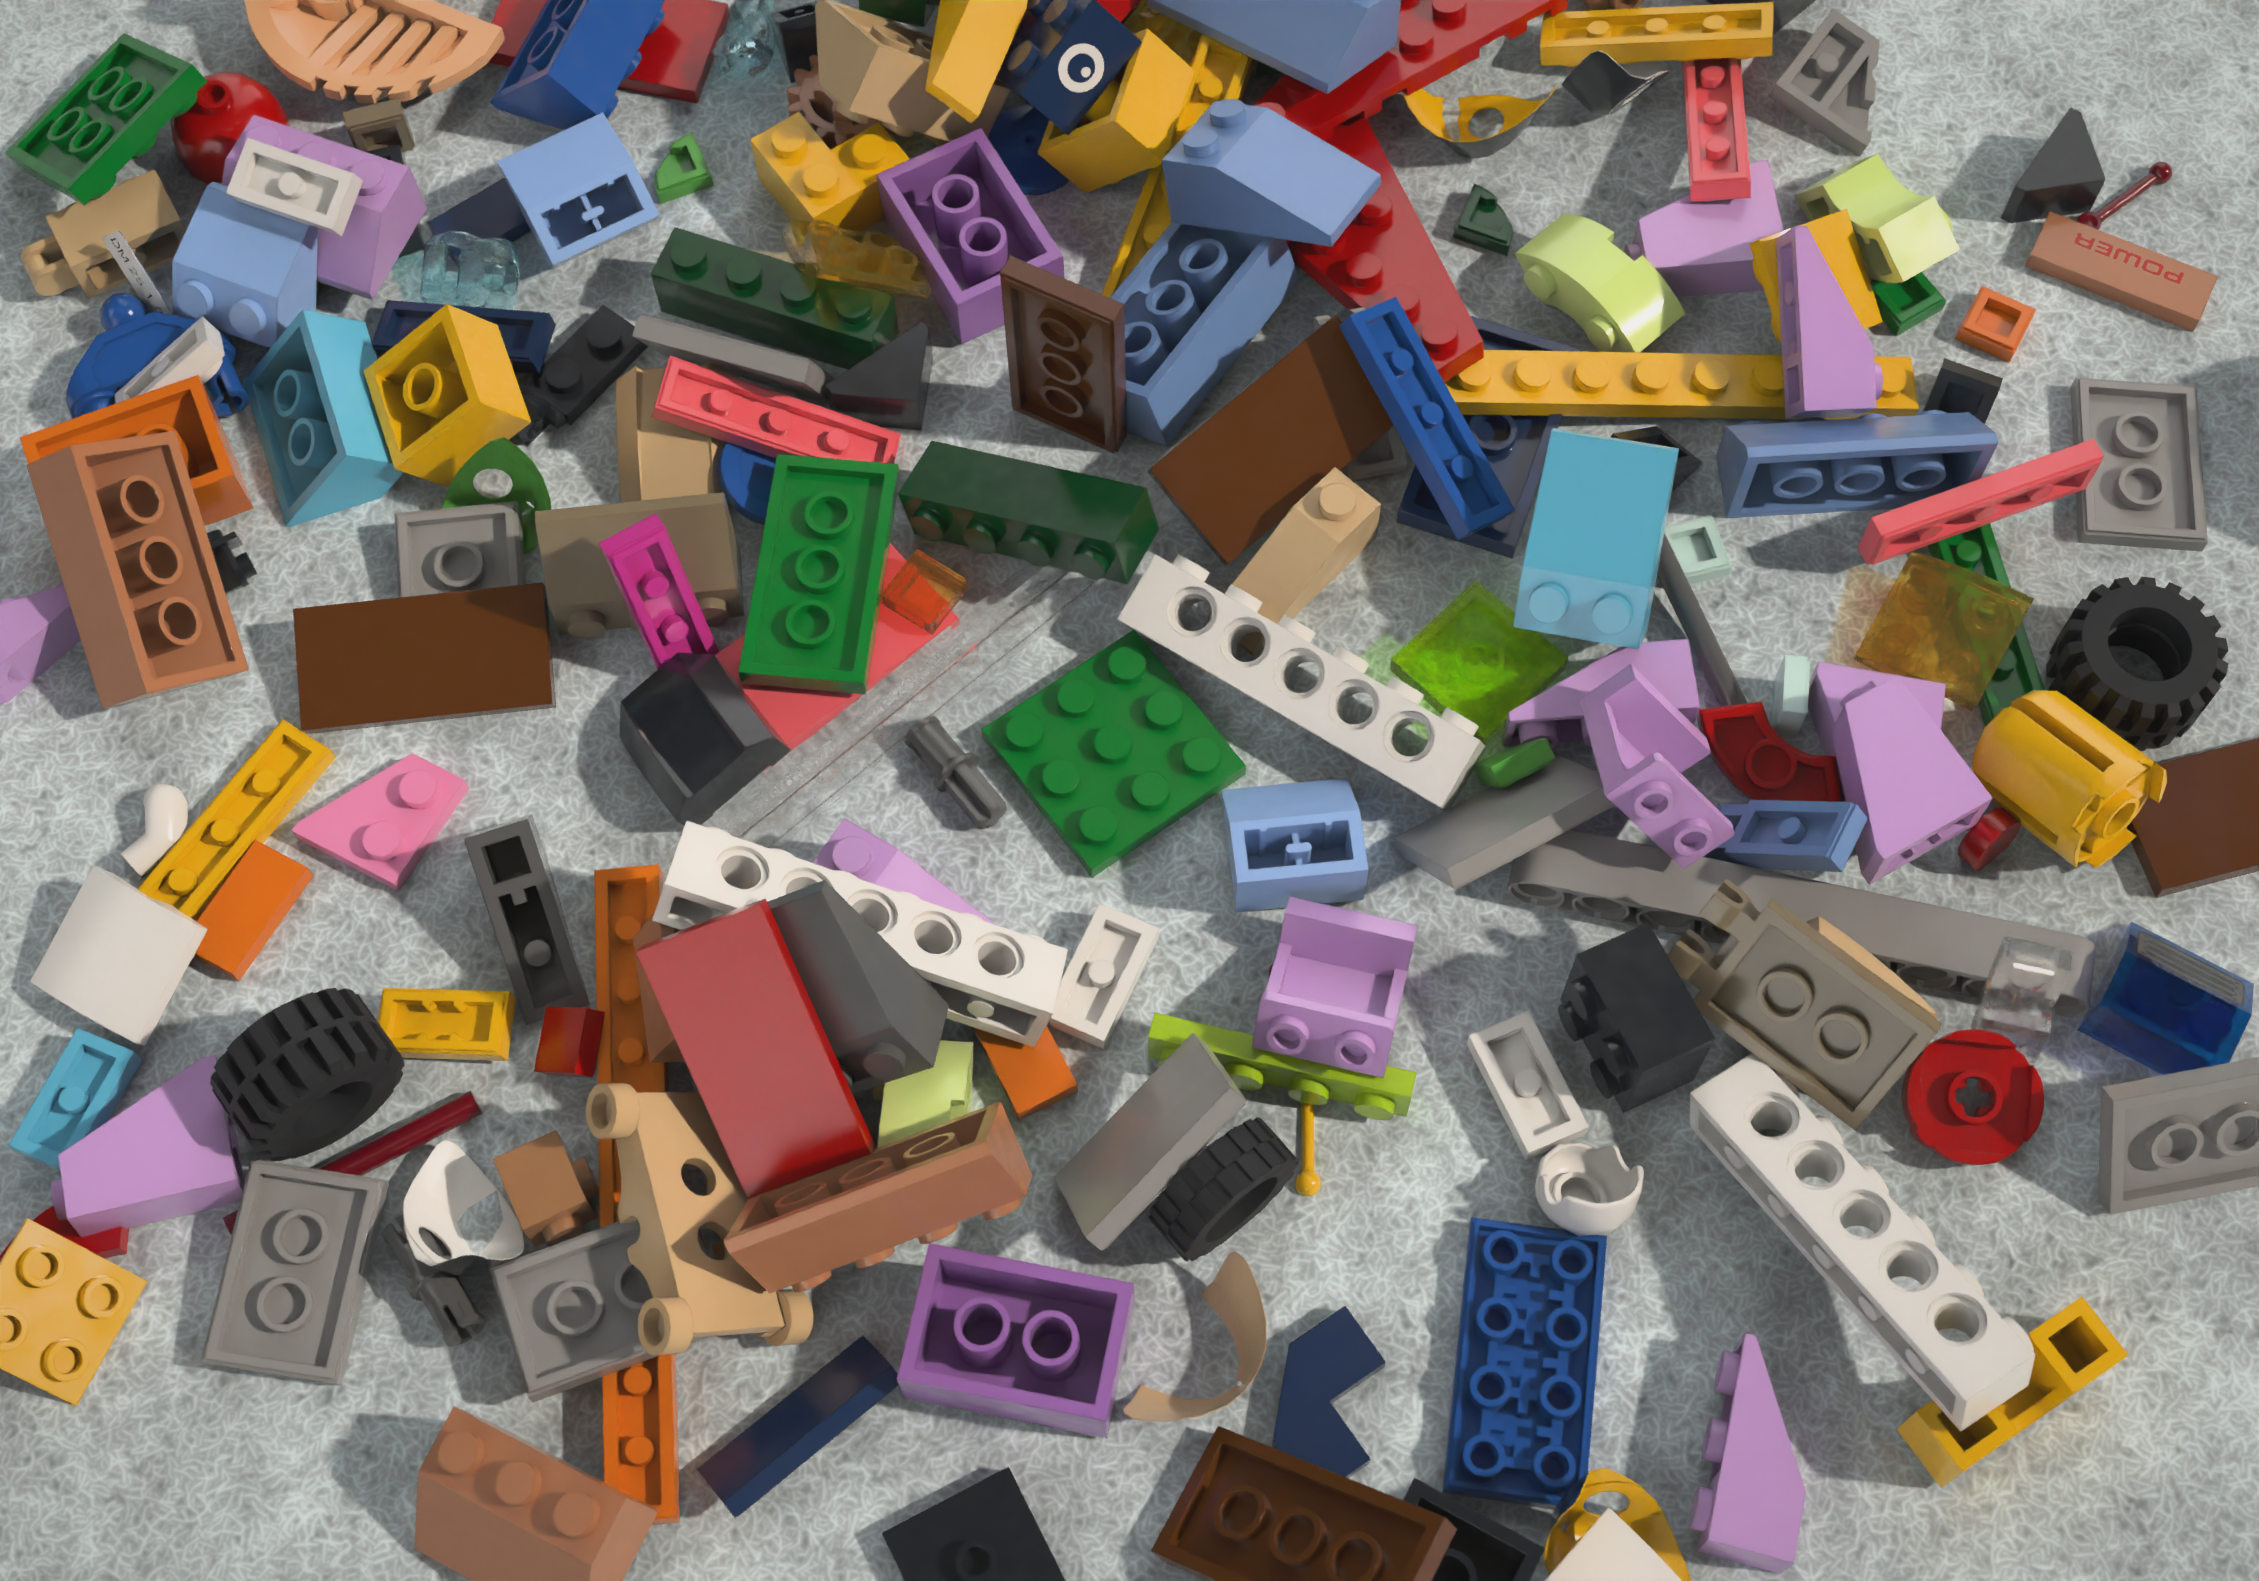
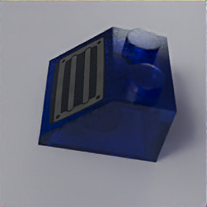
[2077,922,2254,1075]

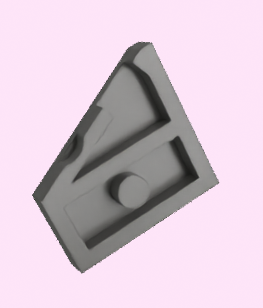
[1768,9,1880,156]

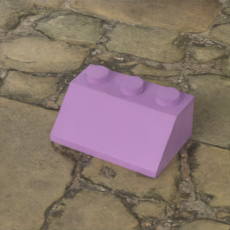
[222,115,427,300]

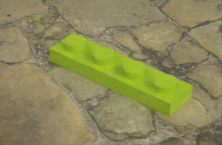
[1148,1012,1417,1120]

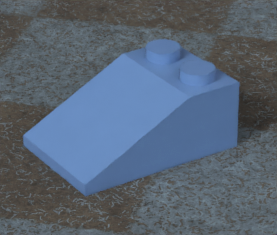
[1162,99,1381,246]

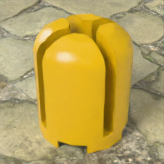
[1971,690,2167,868]

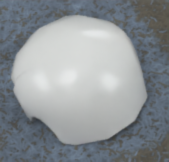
[1535,1143,1644,1236]

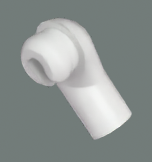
[120,783,188,878]

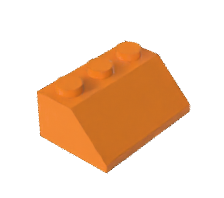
[20,375,254,526]

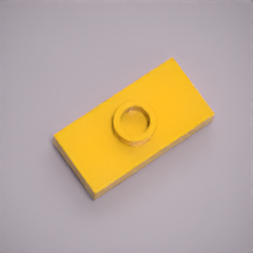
[378,988,516,1061]

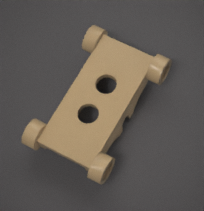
[586,1083,814,1356]

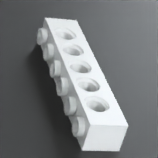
[1117,554,1487,811]
[652,821,1068,1047]
[1690,1053,2035,1431]

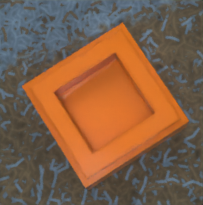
[1955,286,2037,363]

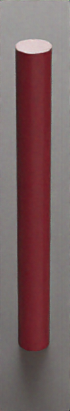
[223,1090,483,1236]

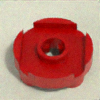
[1902,1029,2044,1165]

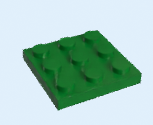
[4,33,207,206]
[981,630,1246,878]

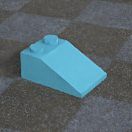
[1513,428,1679,650]

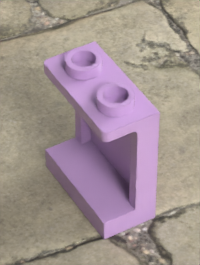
[1579,664,1735,869]
[1252,896,1418,1078]

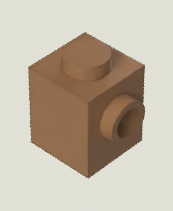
[493,1130,599,1247]

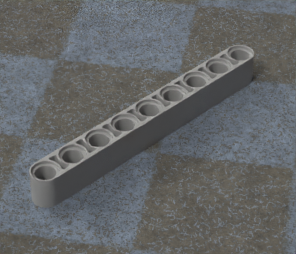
[1507,829,2096,1017]

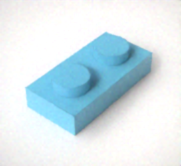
[8,1028,143,1171]

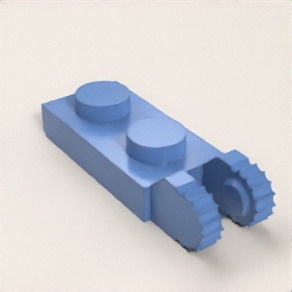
[1703,800,1868,872]

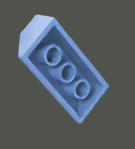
[1147,0,1401,94]
[1110,223,1300,446]
[1716,410,1998,518]

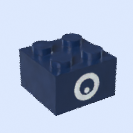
[996,0,1142,136]

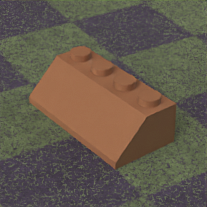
[26,431,249,709]
[723,1101,1032,1293]

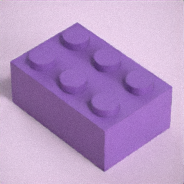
[876,128,1065,344]
[897,1243,1135,1439]

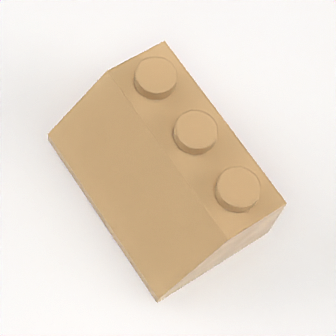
[815,0,1010,146]

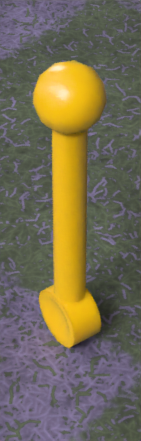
[1294,1102,1321,1196]

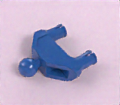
[66,292,250,418]

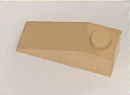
[1208,467,1381,656]

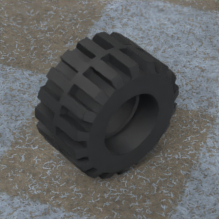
[2046,576,2229,751]
[210,988,405,1161]

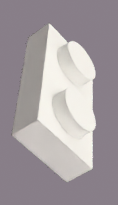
[226,138,363,236]
[114,316,225,404]
[1047,903,1159,1049]
[1467,1010,1589,1161]

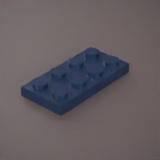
[1396,316,1585,559]

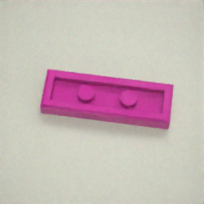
[598,513,719,670]

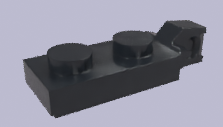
[513,305,649,447]

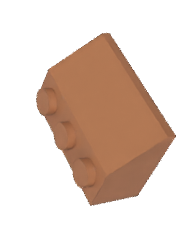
[414,1407,659,1581]

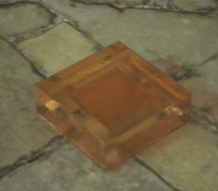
[880,549,968,635]

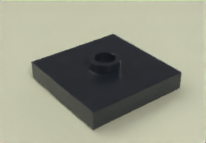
[882,1467,1066,1581]

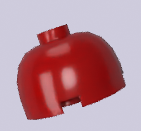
[170,72,290,185]

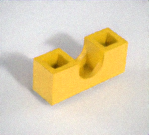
[1897,1296,2128,1488]

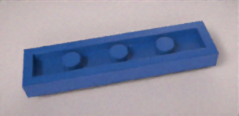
[1339,297,1515,540]

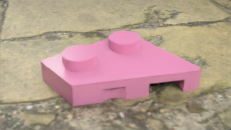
[291,753,469,892]

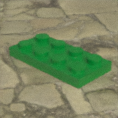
[738,454,900,694]

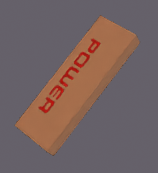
[2025,211,2218,332]

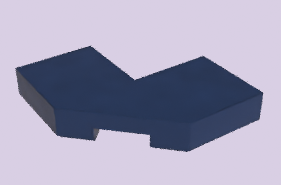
[1272,1306,1386,1478]

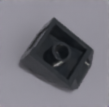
[619,652,791,826]

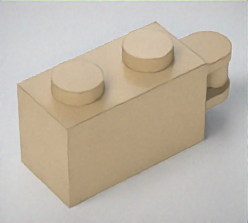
[21,169,186,299]

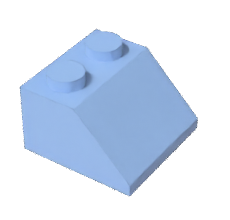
[172,182,318,348]

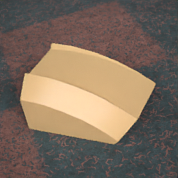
[616,362,737,508]

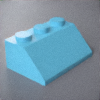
[244,309,404,527]

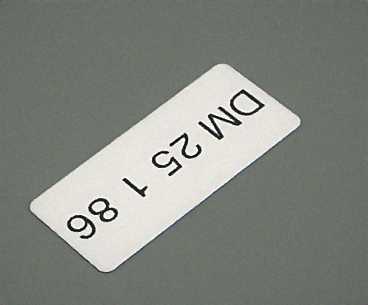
[103,231,173,315]

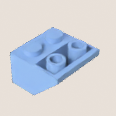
[497,112,660,269]
[1221,778,1369,912]

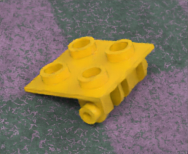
[0,1218,148,1406]

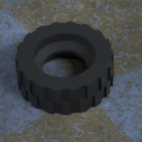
[1148,1117,1298,1261]

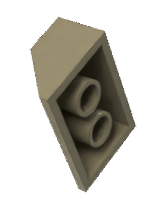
[535,492,744,639]

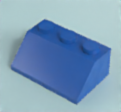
[490,0,665,130]

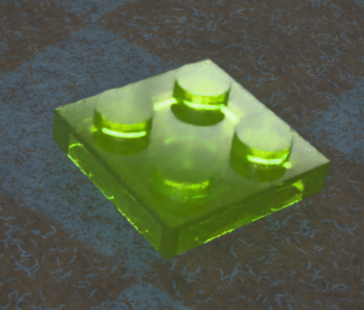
[1390,580,1569,746]

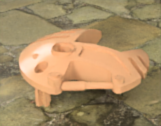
[245,0,505,104]

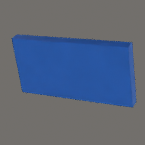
[1442,1217,1607,1509]

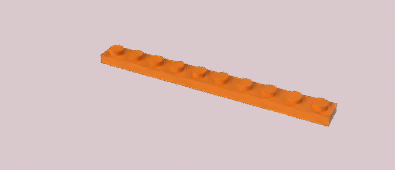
[594,864,680,1525]

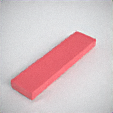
[1682,58,1751,202]
[651,356,901,464]
[1857,439,2104,565]

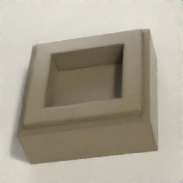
[342,98,416,152]

